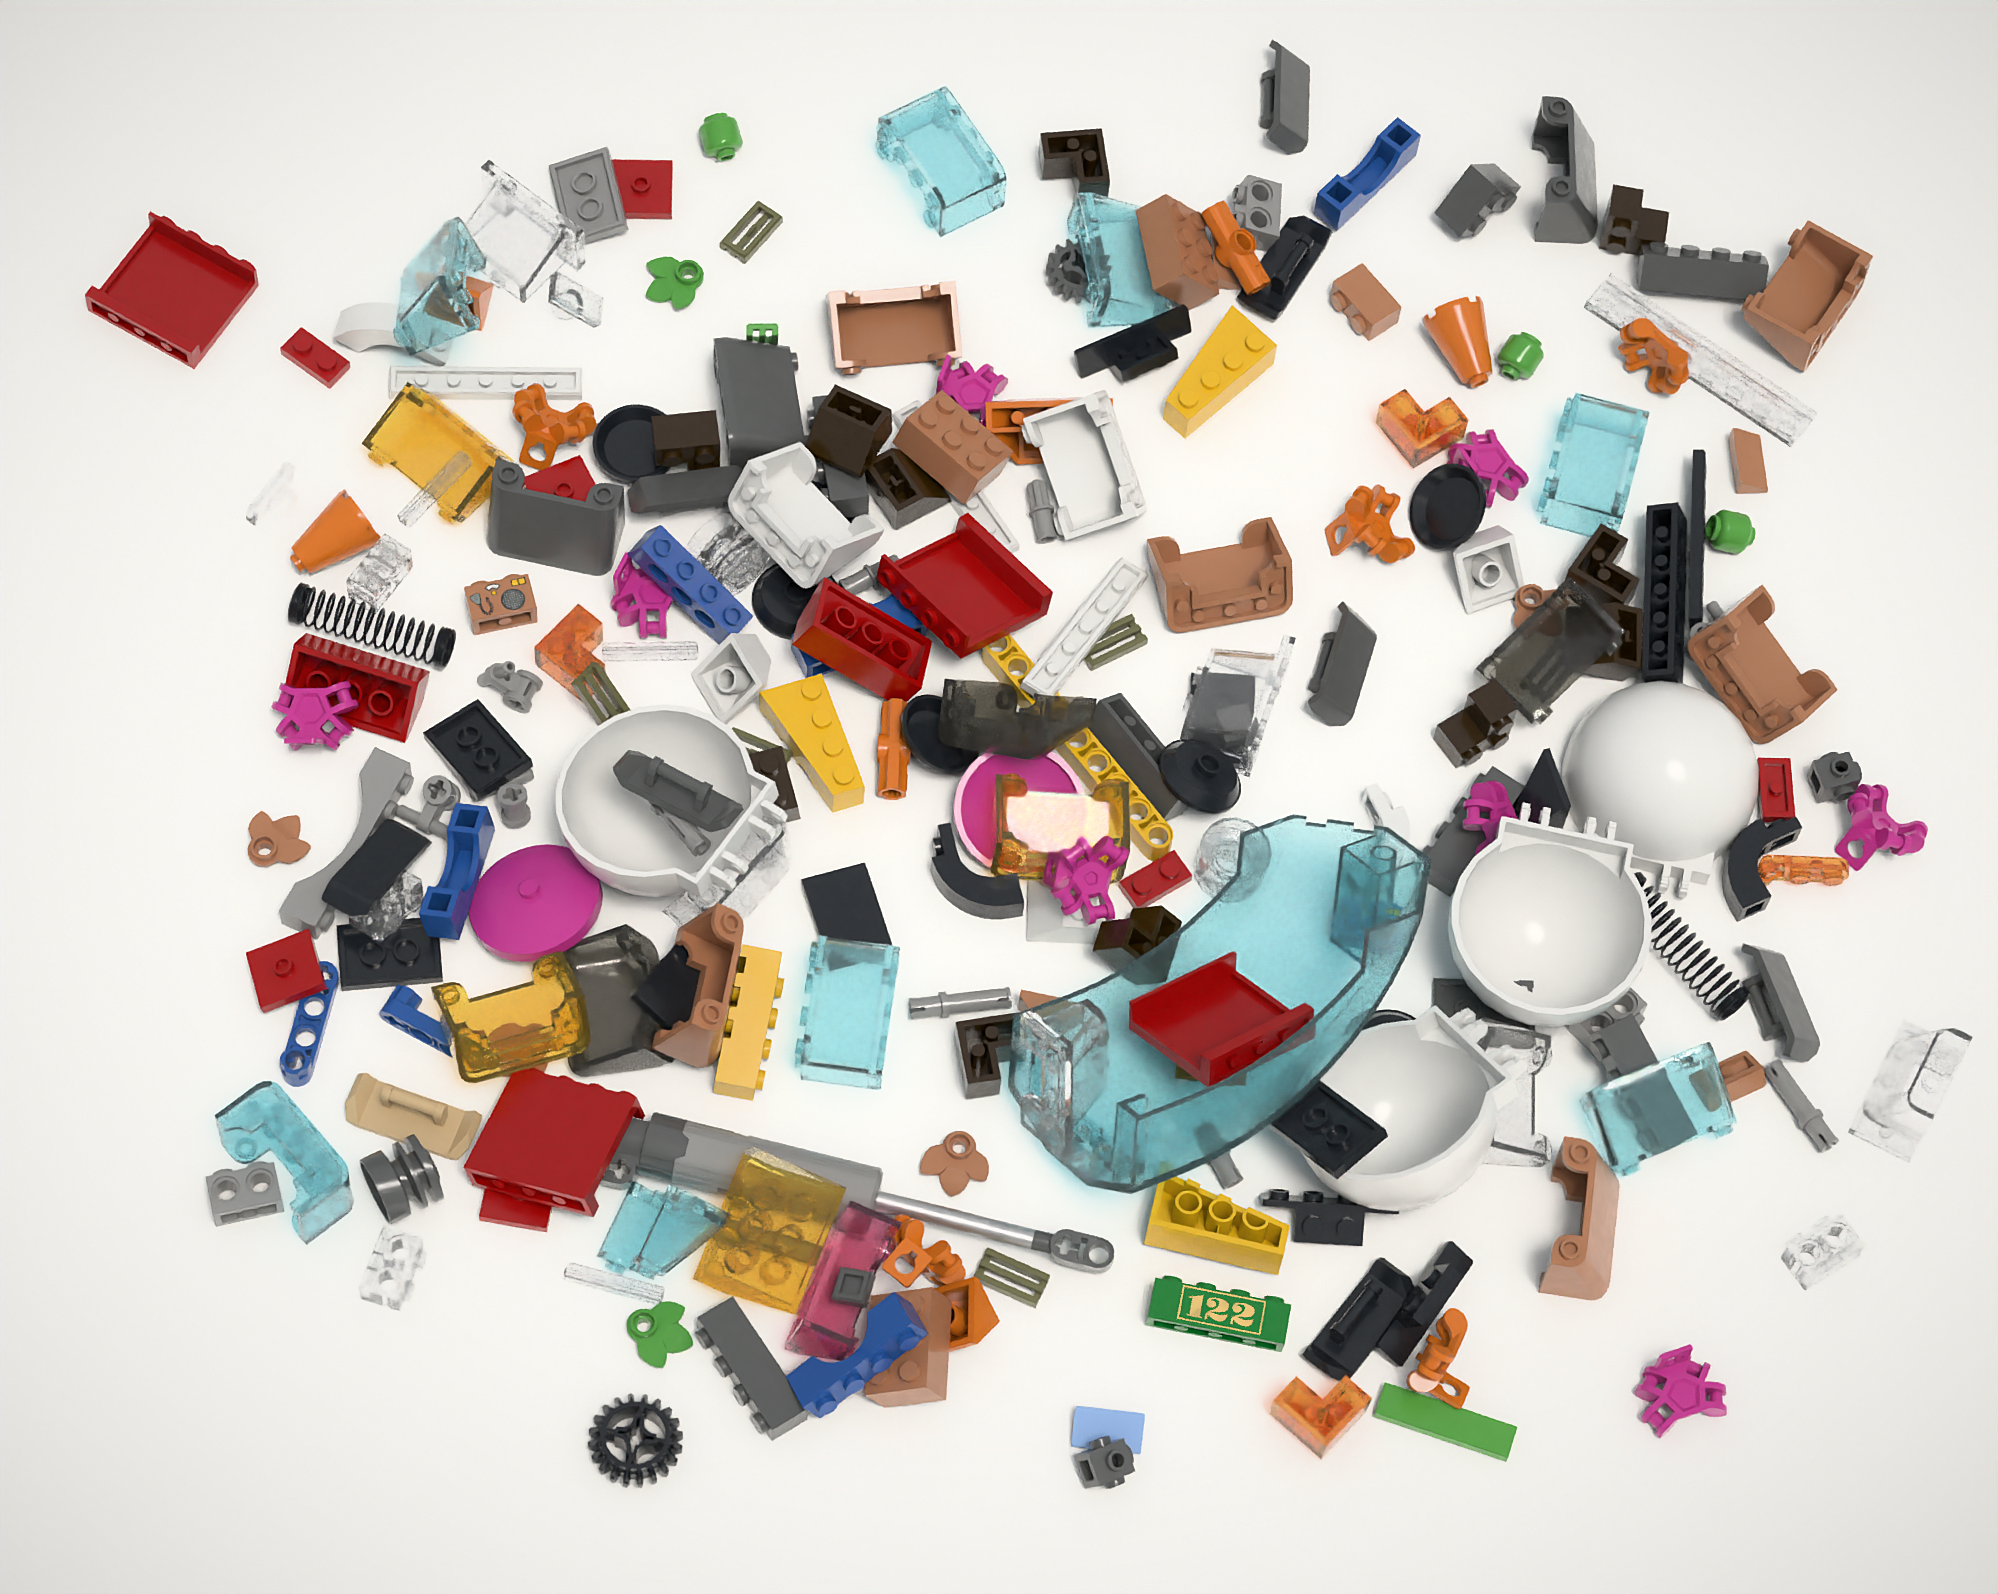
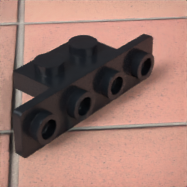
[1074,304,1192,382]
[1260,1189,1399,1246]
[1375,1241,1473,1367]

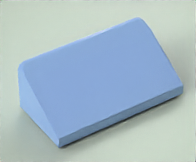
[1071,1406,1145,1455]

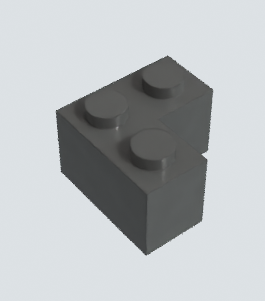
[1434,163,1521,237]

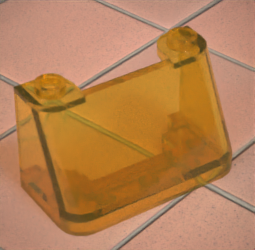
[361,382,520,524]
[991,773,1130,884]
[431,950,591,1083]

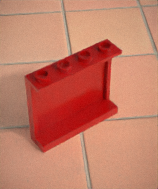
[85,211,259,369]
[876,513,1053,659]
[1129,951,1314,1088]
[463,1066,645,1217]

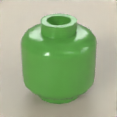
[699,112,743,161]
[1497,332,1544,380]
[1705,509,1756,554]

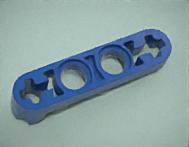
[280,961,339,1087]
[379,984,502,1076]

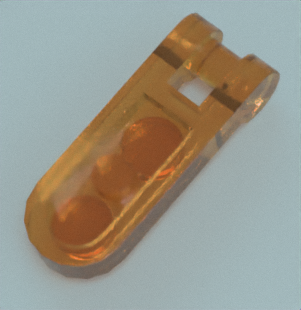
[1758,854,1849,886]

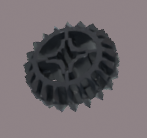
[588,1393,683,1489]

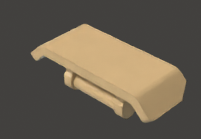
[345,1073,483,1160]

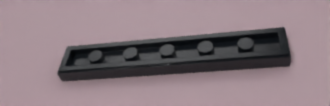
[1688,449,1707,631]

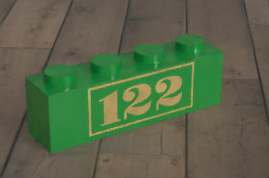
[1146,1275,1292,1353]

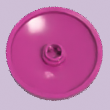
[953,743,1086,876]
[469,844,603,962]

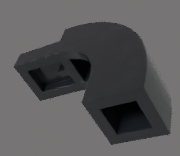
[1722,817,1803,922]
[930,823,1025,920]

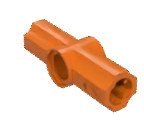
[1201,200,1271,296]
[877,698,911,800]

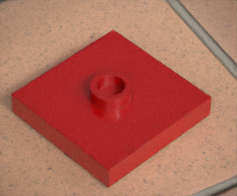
[612,159,673,219]
[523,455,596,502]
[246,928,327,1013]
[479,1189,553,1233]

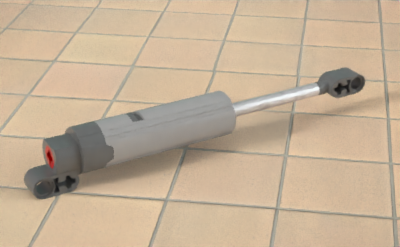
[599,1112,1115,1274]

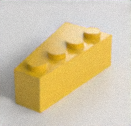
[1163,305,1277,439]
[759,673,865,813]
[713,944,785,1101]
[1144,1166,1290,1275]

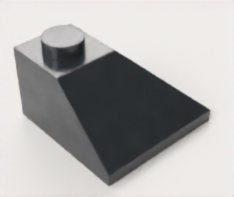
[1514,748,1571,829]

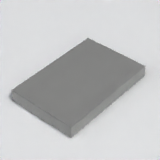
[548,146,629,249]

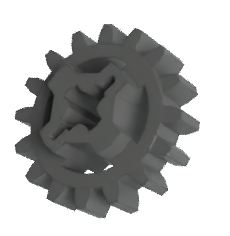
[1045,237,1114,303]

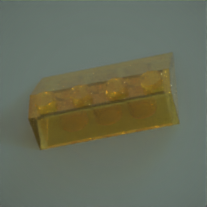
[693,1146,847,1315]

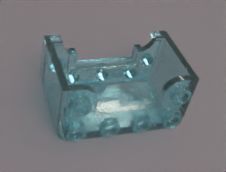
[875,86,1007,238]
[1537,392,1650,538]
[795,935,901,1091]
[214,1081,354,1245]

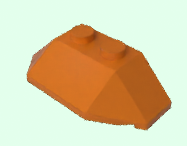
[985,397,1113,465]

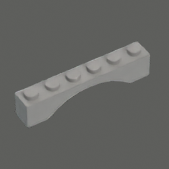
[279,747,414,940]

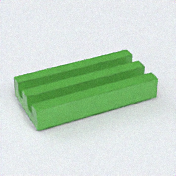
[746,323,779,345]

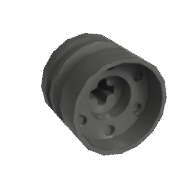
[359,1134,444,1224]

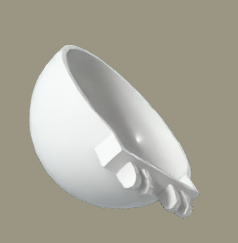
[1562,681,1759,898]
[555,704,788,897]
[1448,802,1652,1027]
[1293,1005,1528,1211]

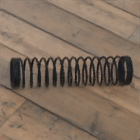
[287,582,456,669]
[1634,872,1751,1021]

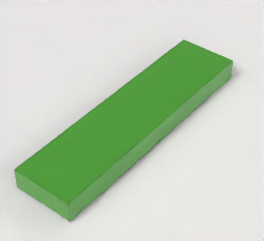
[1374,1382,1518,1462]

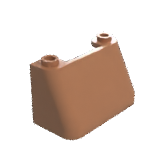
[1741,220,1874,372]
[826,281,963,375]
[1147,517,1293,633]
[1688,584,1838,744]
[652,903,744,1068]
[1538,1136,1620,1301]

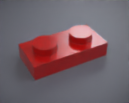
[280,327,351,389]
[1757,757,1795,822]
[1118,850,1193,908]

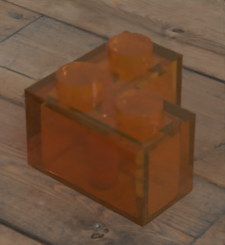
[1375,389,1469,469]
[534,603,606,703]
[1269,1375,1372,1460]

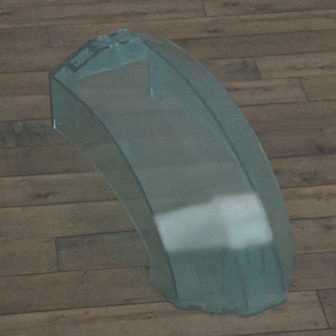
[1008,814,1432,1194]

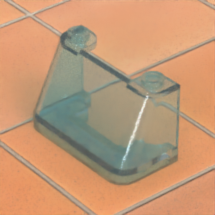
[1067,192,1170,328]
[393,216,486,356]
[1579,1042,1738,1177]
[597,1181,730,1280]

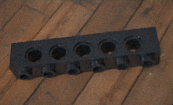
[1642,502,1687,683]

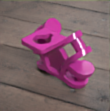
[936,355,1009,426]
[1446,429,1529,508]
[610,552,673,638]
[271,681,359,751]
[1463,780,1518,856]
[1835,784,1928,871]
[1042,835,1129,925]
[1634,1344,1727,1438]

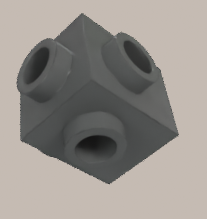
[1807,751,1862,803]
[1073,1435,1136,1489]

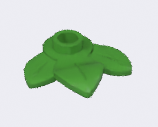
[646,256,704,310]
[626,1301,693,1368]

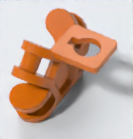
[1618,318,1689,394]
[512,383,597,470]
[1325,484,1415,563]
[882,1214,966,1288]
[1406,1308,1470,1409]

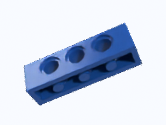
[627,525,753,645]

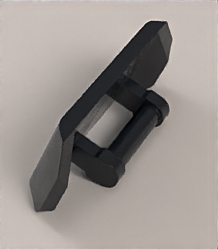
[1237,215,1332,320]
[322,819,432,917]
[1302,1257,1414,1383]

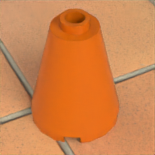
[1422,296,1493,388]
[290,489,383,574]

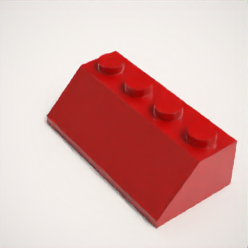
[792,577,932,702]
[285,633,430,743]

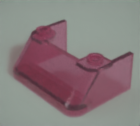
[784,1200,902,1361]

